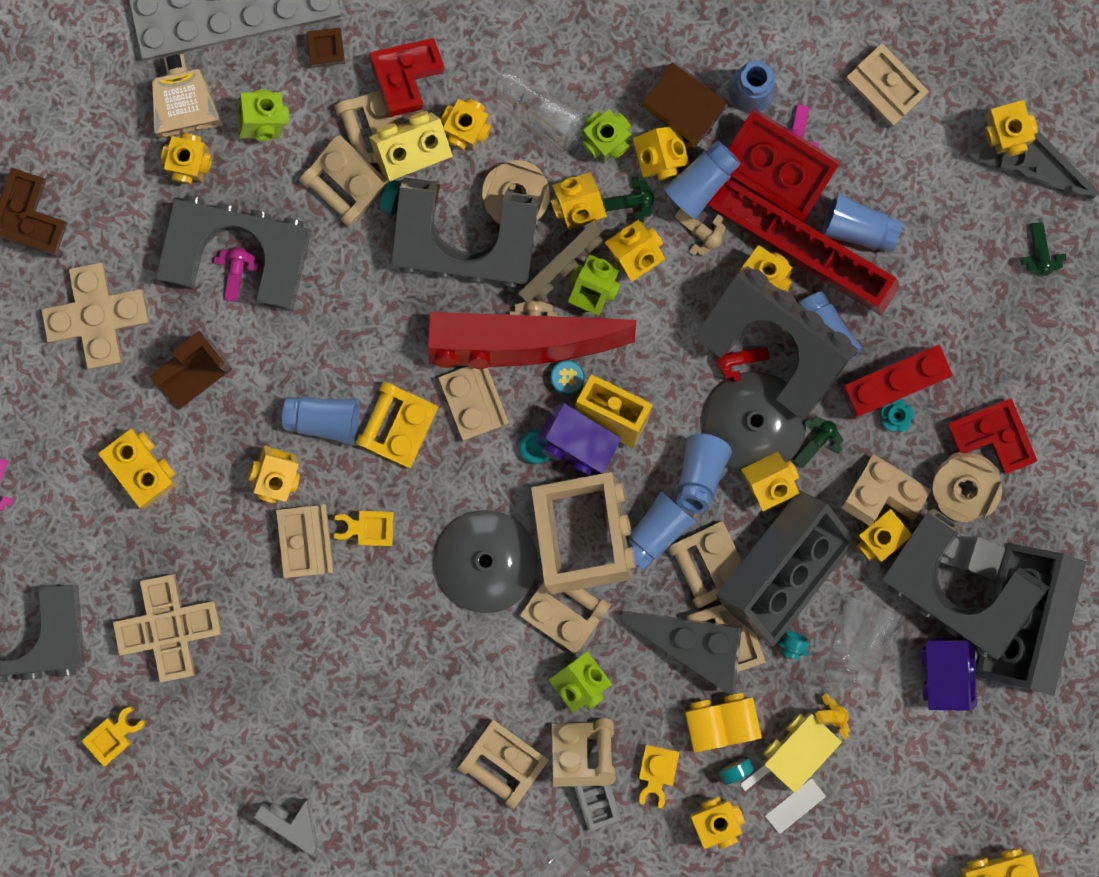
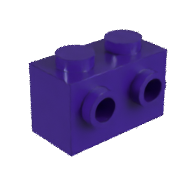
[535,403,622,477]
[921,638,977,711]

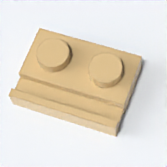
[845,43,929,128]
[438,366,509,442]
[276,504,334,579]

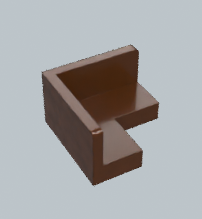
[0,167,68,258]
[149,331,232,409]

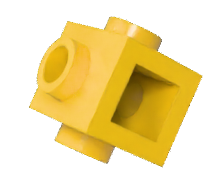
[441,98,492,151]
[985,100,1038,157]
[633,127,690,181]
[161,133,213,185]
[550,171,607,230]
[605,220,665,282]
[739,245,793,292]
[248,445,300,503]
[689,796,746,849]

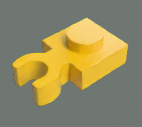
[334,511,394,546]
[82,706,146,767]
[639,744,680,809]

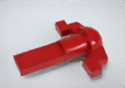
[715,347,770,383]

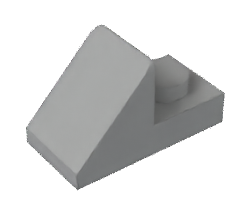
[940,532,1005,581]
[254,799,318,855]

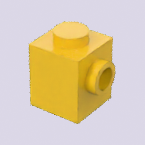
[741,451,800,511]
[856,509,912,563]

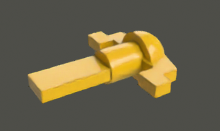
[815,694,851,739]

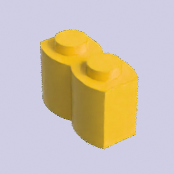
[684,692,762,753]

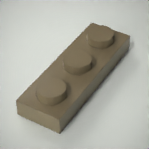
[518,219,604,303]

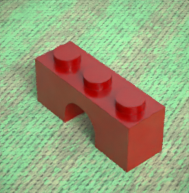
[841,344,953,419]

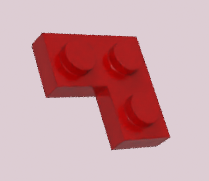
[368,38,445,118]
[946,398,1038,475]

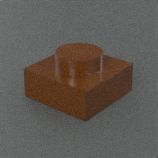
[307,28,345,67]

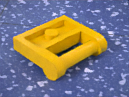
[355,381,439,469]

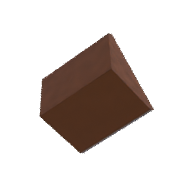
[641,62,731,146]

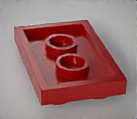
[728,108,841,222]

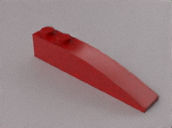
[706,179,900,316]
[428,312,636,369]

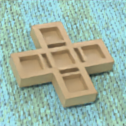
[41,263,150,370]
[113,574,222,683]

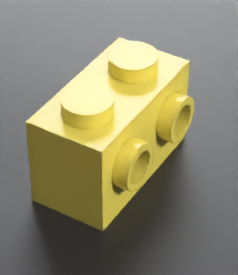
[369,111,453,181]
[762,712,842,793]

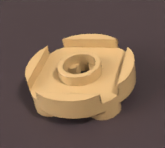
[482,160,550,225]
[932,452,1002,522]

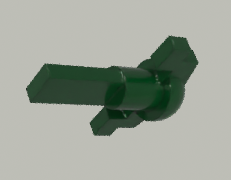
[602,177,655,223]
[1020,222,1067,276]
[793,416,844,468]

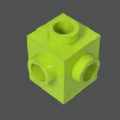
[236,89,289,142]
[582,109,632,163]
[568,254,621,316]
[549,651,612,713]

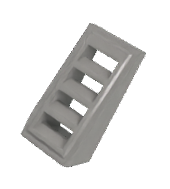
[574,751,622,832]

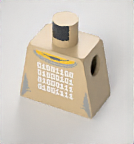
[152,54,223,139]

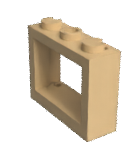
[531,472,636,594]

